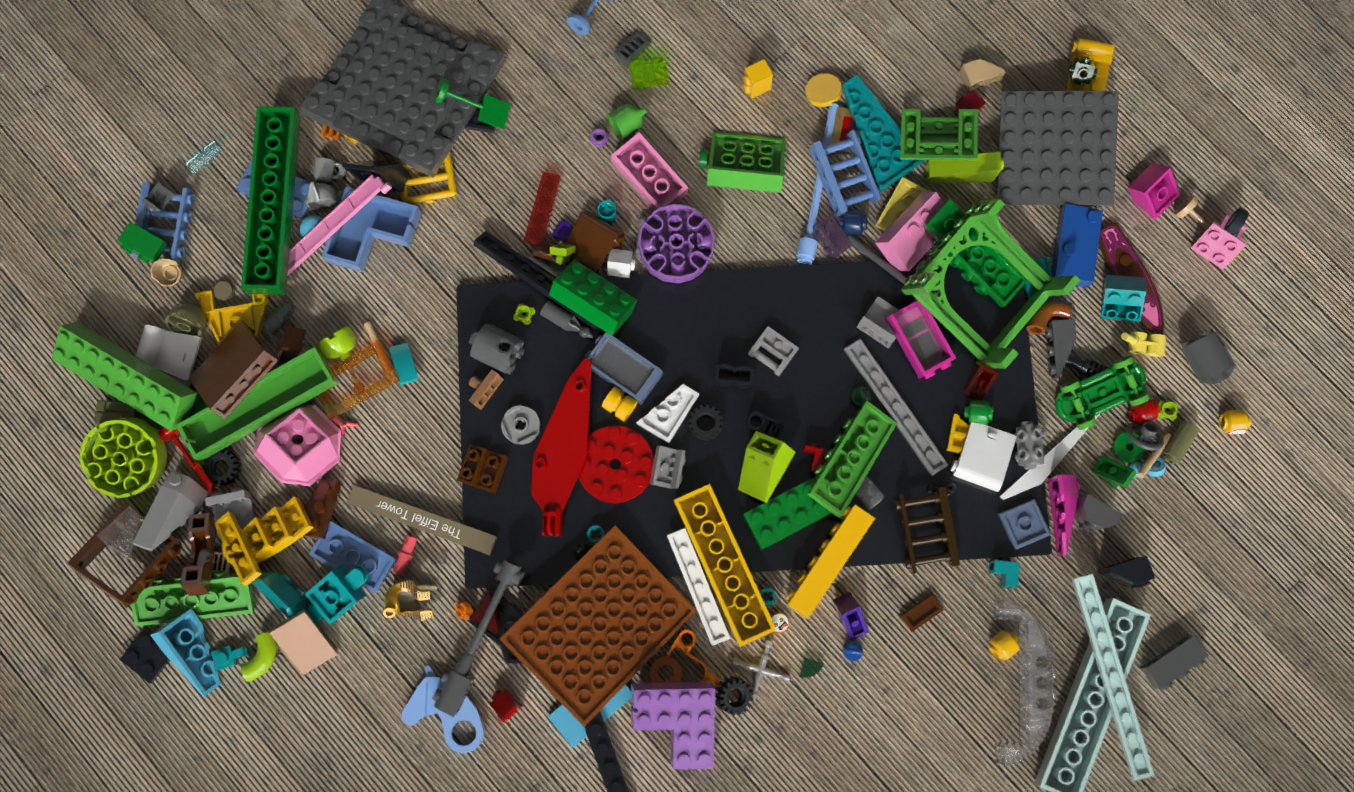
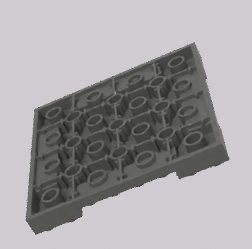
[300,0,506,178]

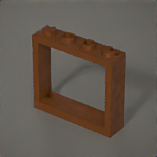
[67,503,183,608]

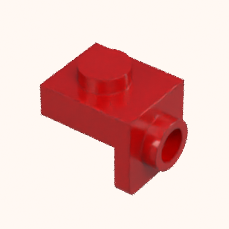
[803,443,826,474]

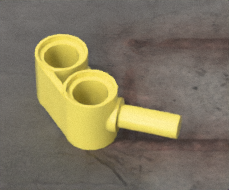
[1121,332,1166,357]

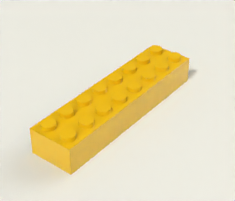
[674,484,776,647]

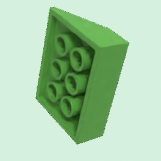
[707,132,786,193]

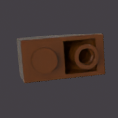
[276,325,306,366]

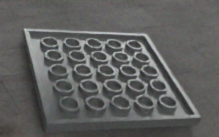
[997,91,1119,206]

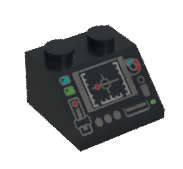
[1098,555,1155,588]

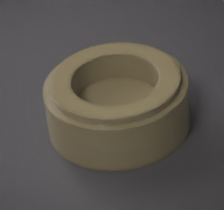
[213,281,234,301]

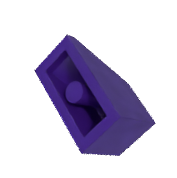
[832,592,869,641]

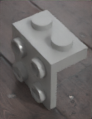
[205,488,255,537]

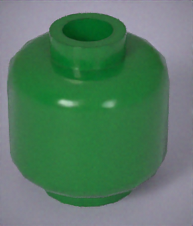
[965,400,993,425]

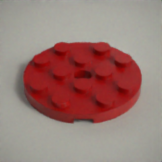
[578,426,654,503]

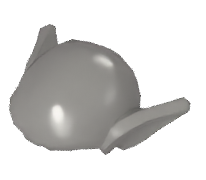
[305,181,344,210]

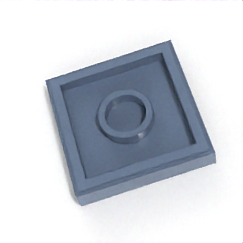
[998,499,1051,550]

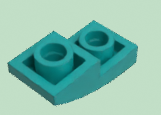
[389,342,419,385]

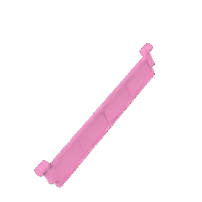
[287,174,392,276]

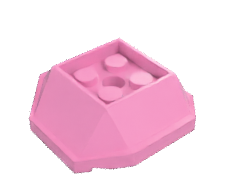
[254,404,341,486]

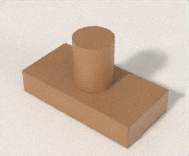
[469,370,504,410]

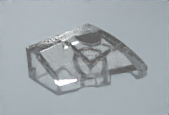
[97,506,144,560]

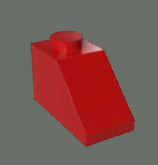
[490,689,523,723]

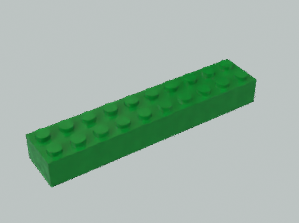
[241,106,301,295]

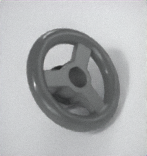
[1126,422,1164,451]

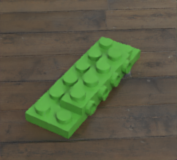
[807,401,897,518]
[131,570,255,626]

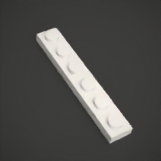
[667,528,730,646]

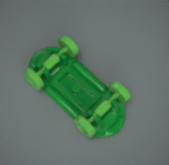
[1055,356,1150,430]

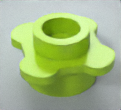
[513,303,535,325]
[1158,400,1178,420]

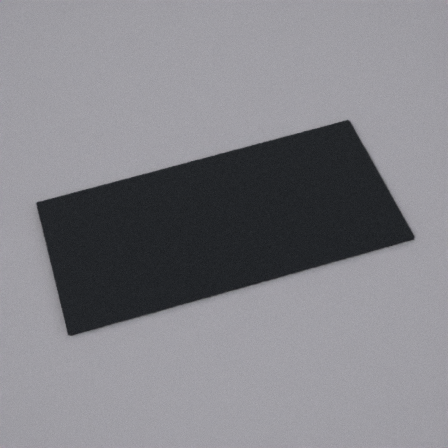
[456,258,1052,589]

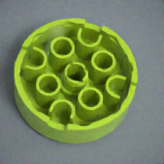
[80,417,167,498]

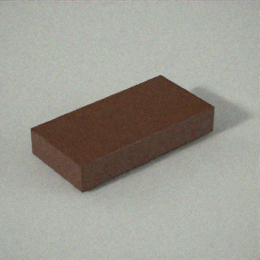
[900,593,944,632]

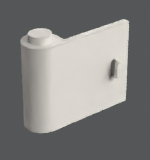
[136,325,202,381]
[950,422,1017,492]

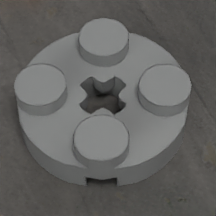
[501,405,541,445]

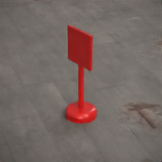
[158,427,213,495]

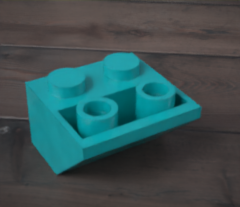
[1101,275,1146,322]

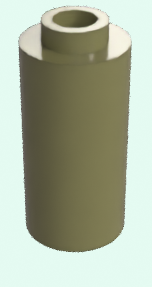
[1162,421,1200,464]

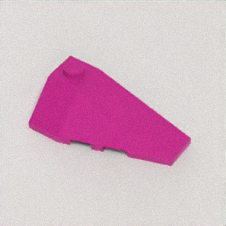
[1047,475,1080,557]

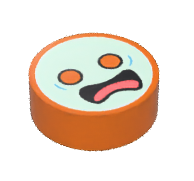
[771,613,789,633]

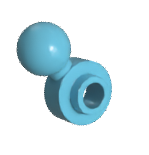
[1129,457,1166,477]

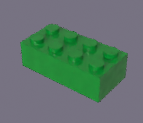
[549,259,637,336]
[743,478,832,550]

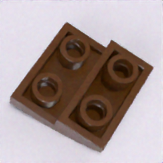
[457,444,509,494]

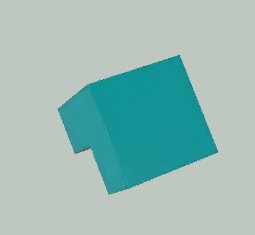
[988,560,1020,589]

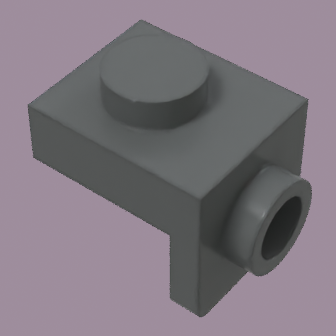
[142,182,176,213]

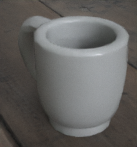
[313,157,347,183]

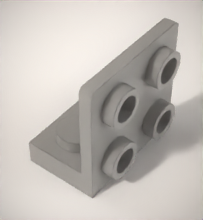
[857,297,899,349]

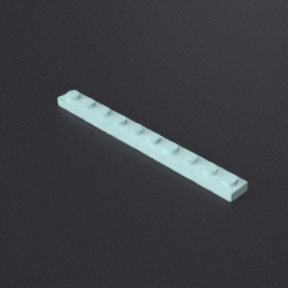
[1072,574,1154,781]

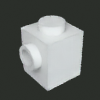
[607,249,636,278]

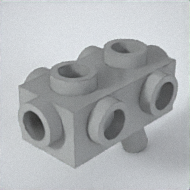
[1014,421,1047,470]

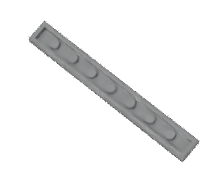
[844,339,948,476]

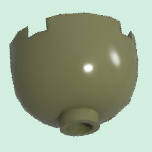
[165,302,207,337]

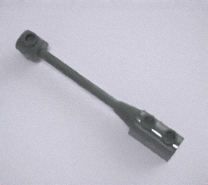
[432,559,525,717]

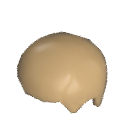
[150,258,183,287]

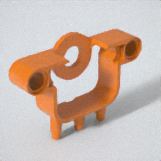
[636,630,721,709]

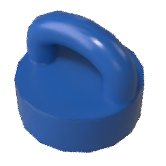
[843,641,863,661]

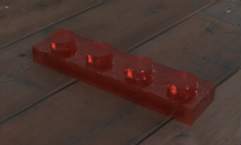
[524,171,562,246]

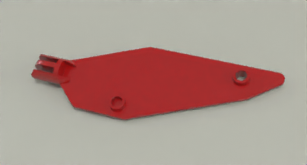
[531,359,591,536]

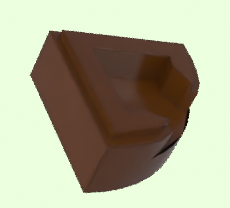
[534,242,557,261]

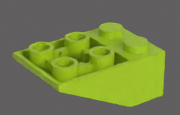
[738,431,796,503]

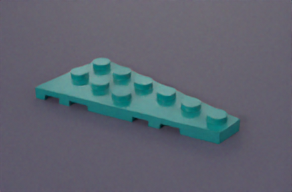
[842,75,924,192]

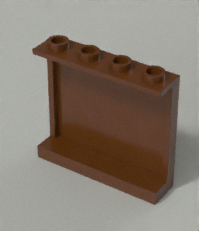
[189,321,278,419]

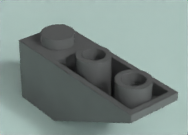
[1045,319,1077,380]

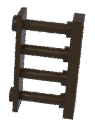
[894,486,960,573]

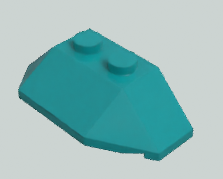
[252,572,309,618]

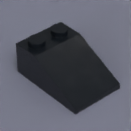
[342,159,409,192]

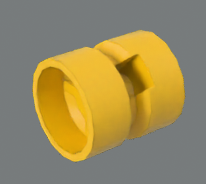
[602,386,638,422]

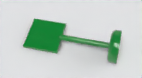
[434,77,511,130]

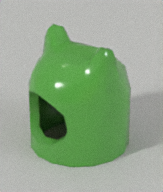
[607,103,647,141]

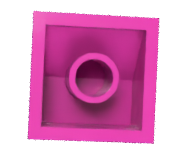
[1128,163,1180,219]

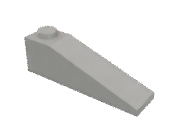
[133,471,210,551]

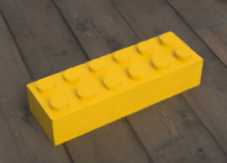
[785,505,875,619]

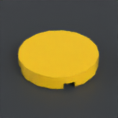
[805,73,842,107]

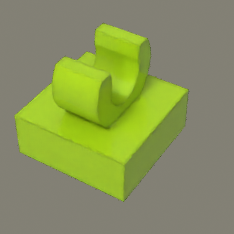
[550,243,576,264]

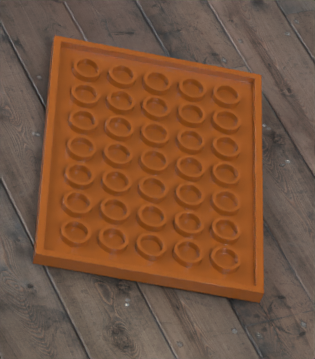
[499,526,696,727]

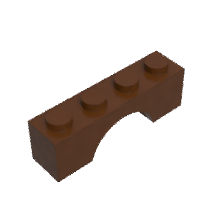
[181,513,216,596]

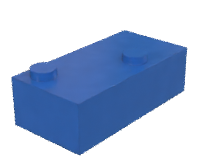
[1051,204,1103,288]

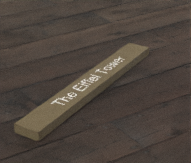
[347,485,498,555]

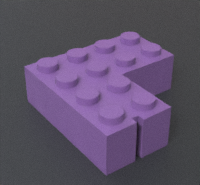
[631,682,715,770]

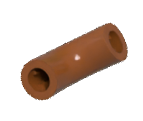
[1026,300,1072,335]

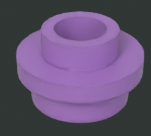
[590,128,609,147]

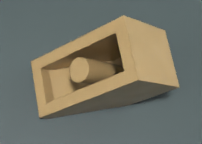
[959,59,1005,91]

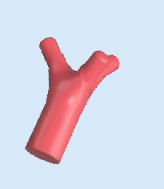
[328,412,359,435]

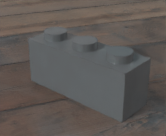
[1140,635,1209,690]

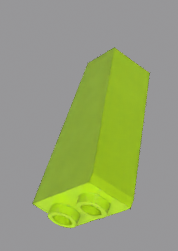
[926,151,1004,183]

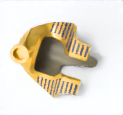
[383,580,438,622]

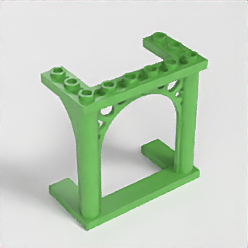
[901,199,1080,369]

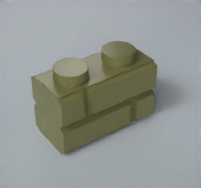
[94,400,142,424]

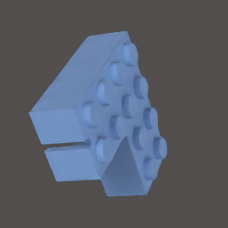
[322,186,422,272]

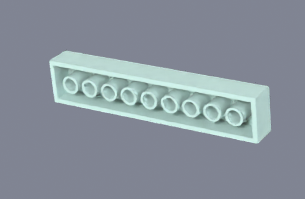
[1034,598,1151,792]

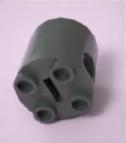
[469,323,525,375]
[1181,329,1236,385]

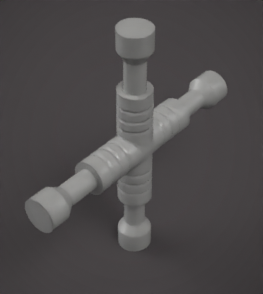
[732,640,791,699]

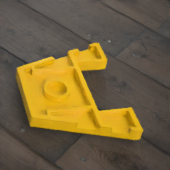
[195,290,268,344]

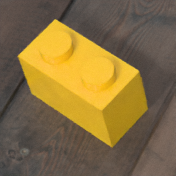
[742,59,773,99]

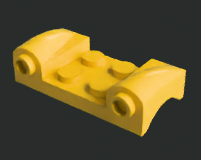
[1066,38,1115,91]

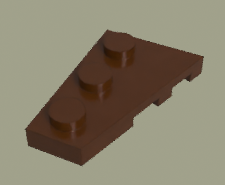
[304,479,341,539]

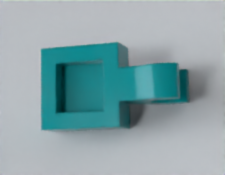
[211,646,249,671]

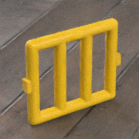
[395,152,457,204]

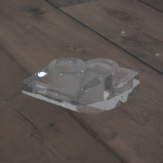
[855,476,885,510]

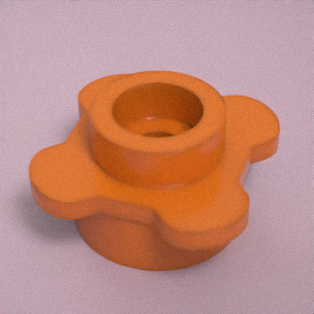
[455,600,473,621]

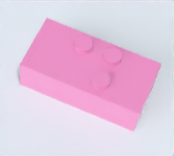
[611,132,688,211]
[875,191,944,271]

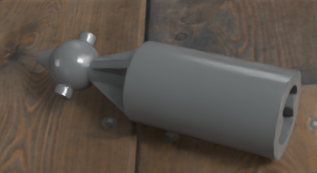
[540,300,593,338]

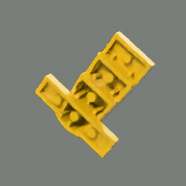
[214,496,314,586]

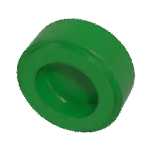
[699,150,707,169]

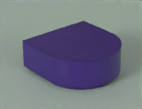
[552,220,573,243]

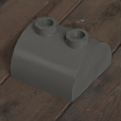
[1074,494,1123,533]

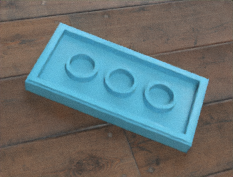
[548,684,631,748]

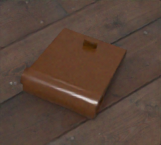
[565,211,625,274]

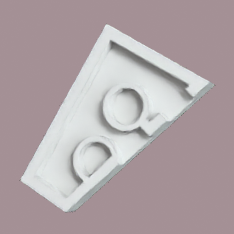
[636,384,699,443]

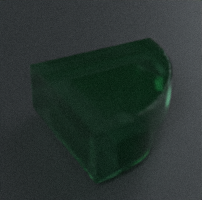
[799,658,824,678]

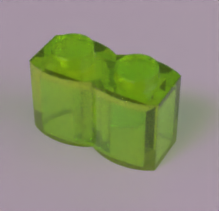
[629,57,669,89]

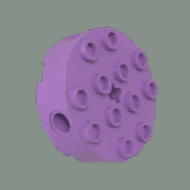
[638,204,715,283]

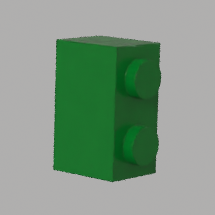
[117,222,167,264]

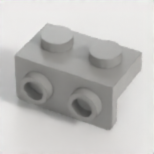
[650,446,686,489]

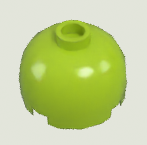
[316,325,356,360]

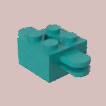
[305,565,369,625]

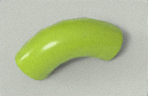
[241,632,278,682]

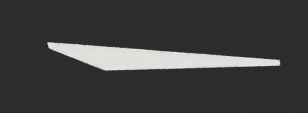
[1000,414,1100,500]

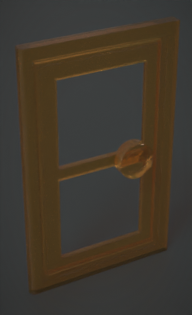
[318,340,400,420]

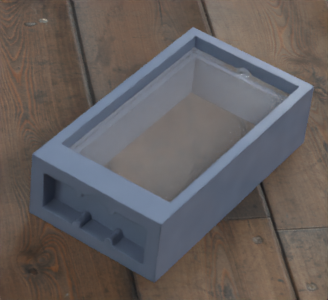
[584,333,663,405]

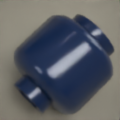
[840,210,867,235]

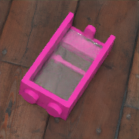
[885,300,956,379]

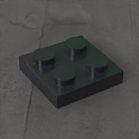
[119,627,170,684]

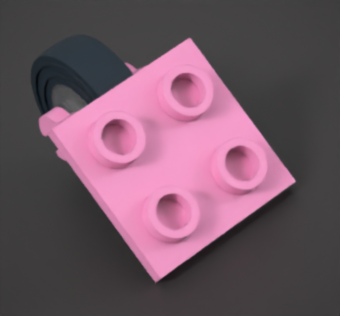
[1191,207,1249,269]

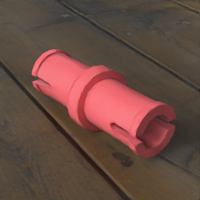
[392,534,418,576]

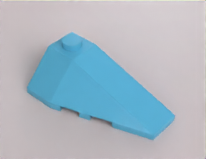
[151,609,221,697]

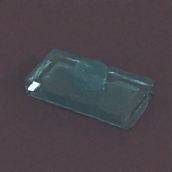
[186,141,222,174]

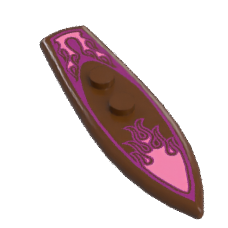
[1099,223,1164,335]

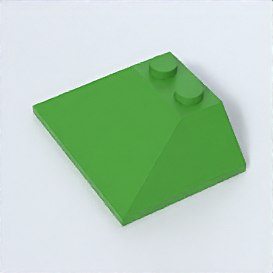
[900,109,978,160]

